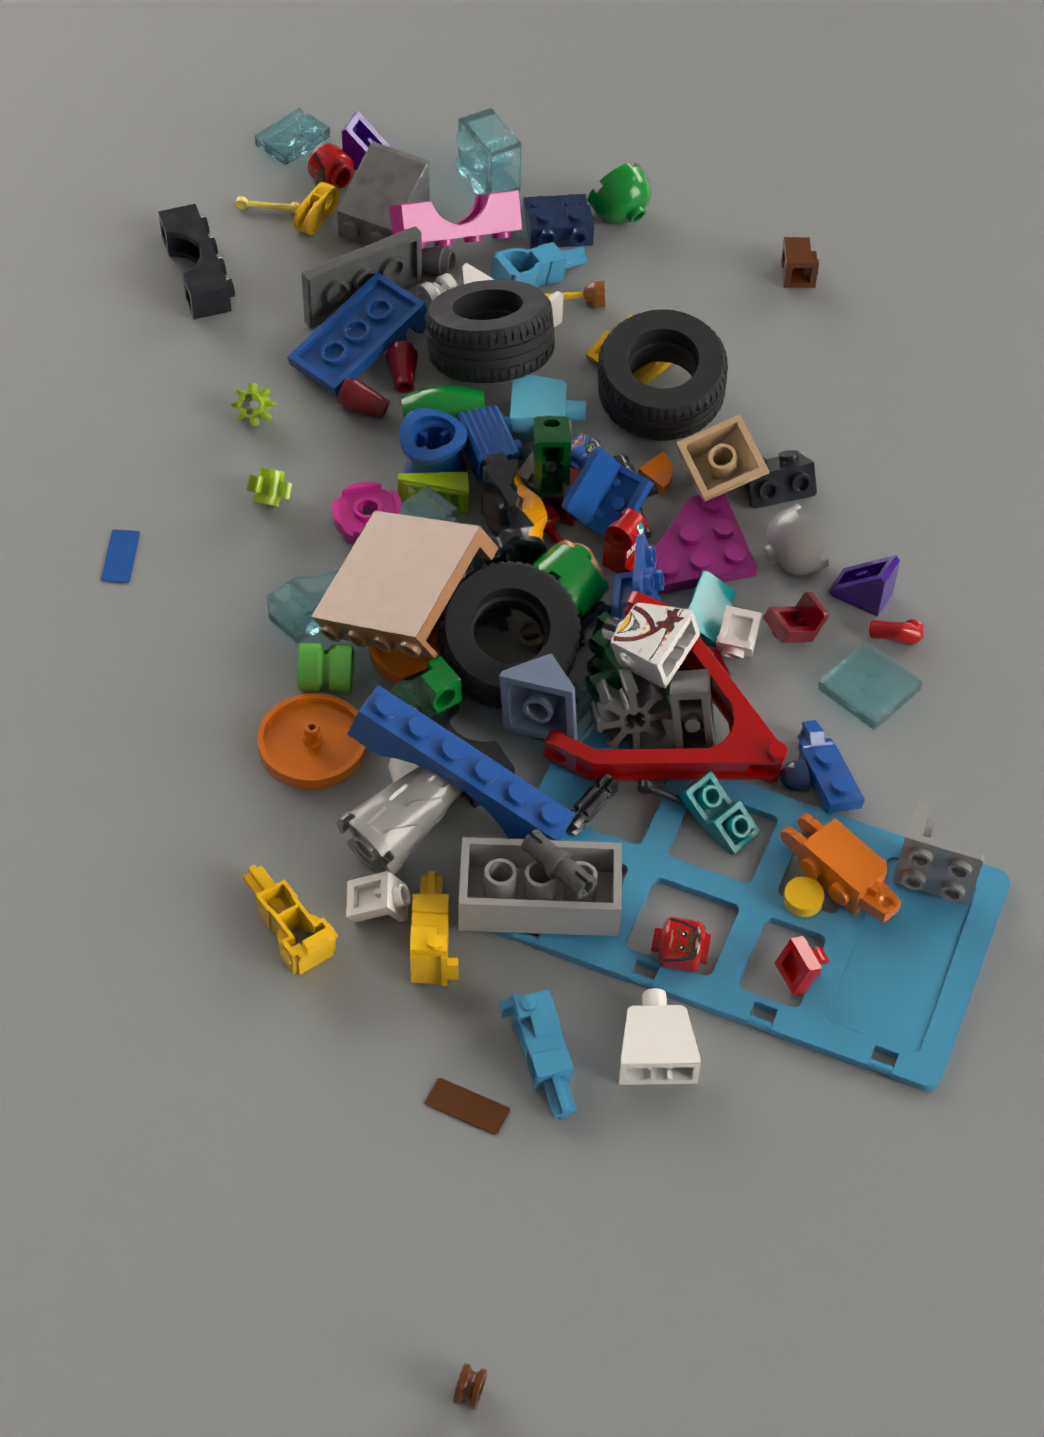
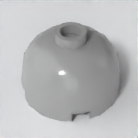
[763,502,829,576]

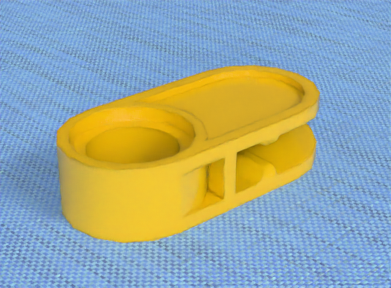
[293,182,339,235]

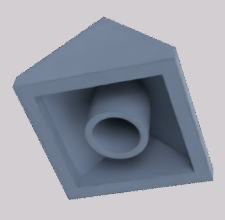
[499,653,577,740]

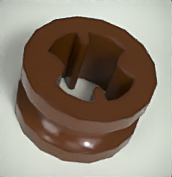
[453,1363,487,1410]

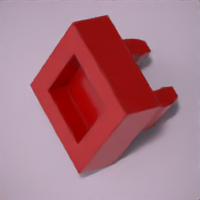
[774,936,830,995]

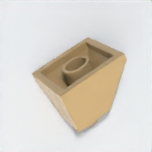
[676,414,769,502]

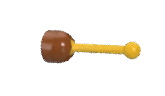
[544,281,606,307]

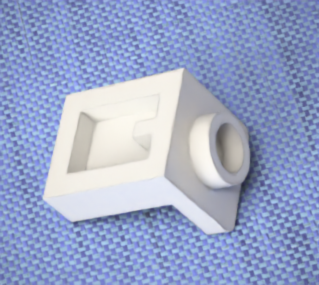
[346,871,411,923]

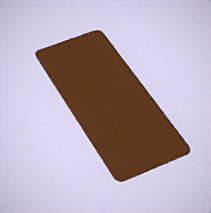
[425,1078,510,1135]

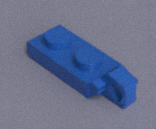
[797,720,865,814]

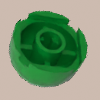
[587,162,652,224]

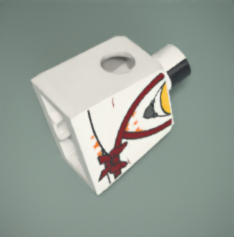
[602,603,700,688]

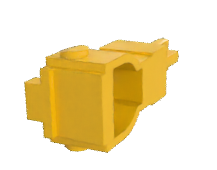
[242,865,338,975]
[410,870,459,986]

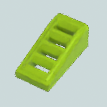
[398,472,469,513]

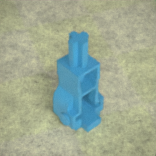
[489,242,587,287]
[498,989,578,1120]

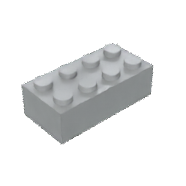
[458,837,622,936]

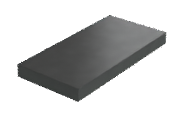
[301,226,422,328]

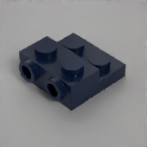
[523,194,594,249]

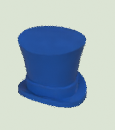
[399,408,467,491]

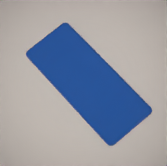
[101,529,140,582]

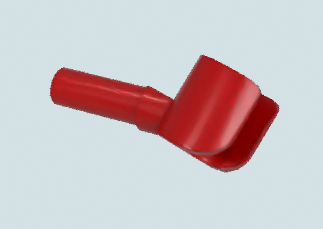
[543,505,563,544]

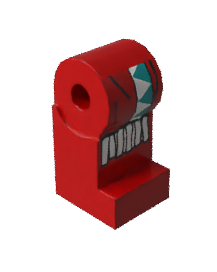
[602,508,648,573]

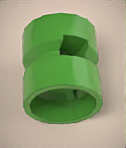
[297,642,354,693]

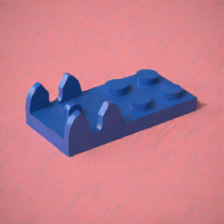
[287,272,427,397]

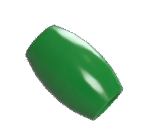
[401,385,485,420]

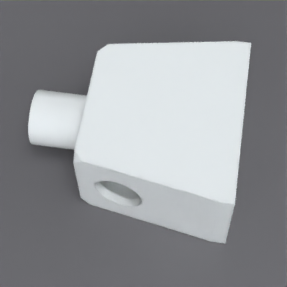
[619,988,701,1085]

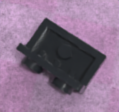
[744,450,817,509]

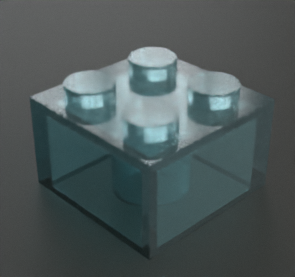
[456,108,522,194]

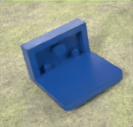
[562,446,654,537]
[611,534,664,620]

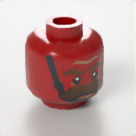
[307,143,354,188]
[651,917,711,972]

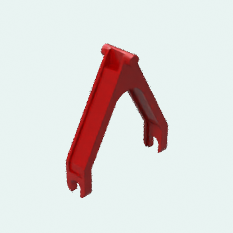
[542,591,787,783]

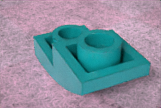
[678,771,761,855]

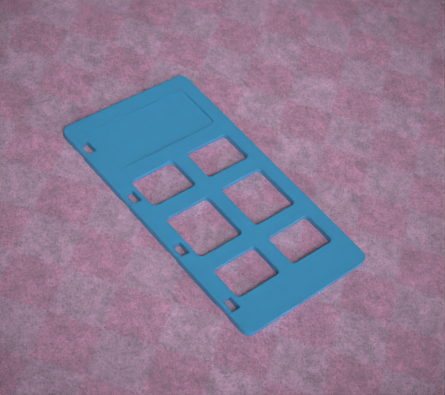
[490,726,1010,1091]

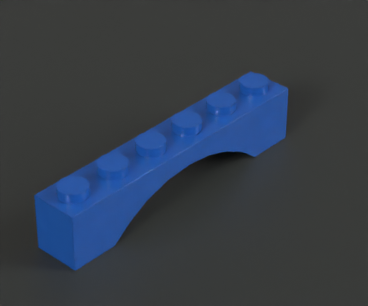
[347,685,576,841]

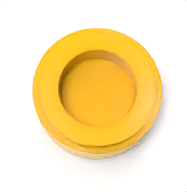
[783,877,824,917]

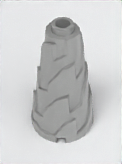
[337,767,463,875]

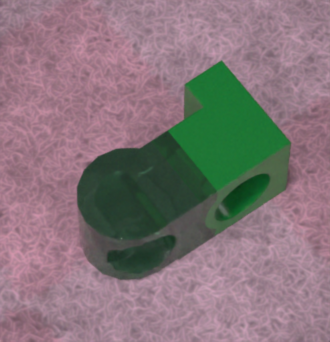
[391,655,462,718]

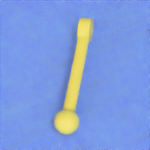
[235,196,300,214]

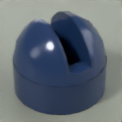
[780,759,810,791]

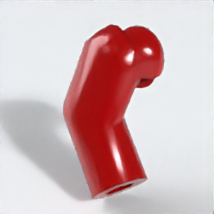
[869,619,924,645]

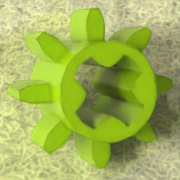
[231,383,277,426]
[246,467,292,507]

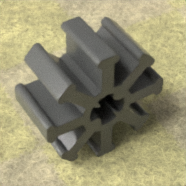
[590,668,672,749]

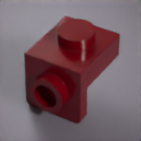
[763,592,829,643]

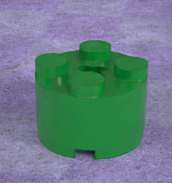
[531,544,609,620]

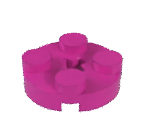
[332,482,403,545]

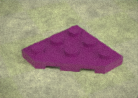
[655,493,757,595]

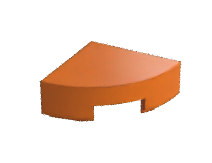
[638,452,673,496]

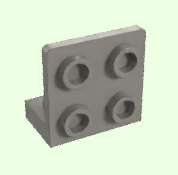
[892,801,985,904]

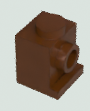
[781,237,819,288]

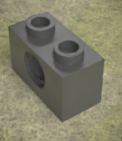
[670,669,716,749]

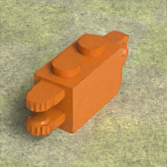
[780,813,901,923]

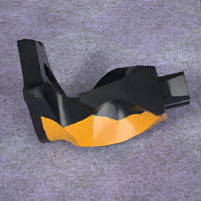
[462,452,547,578]

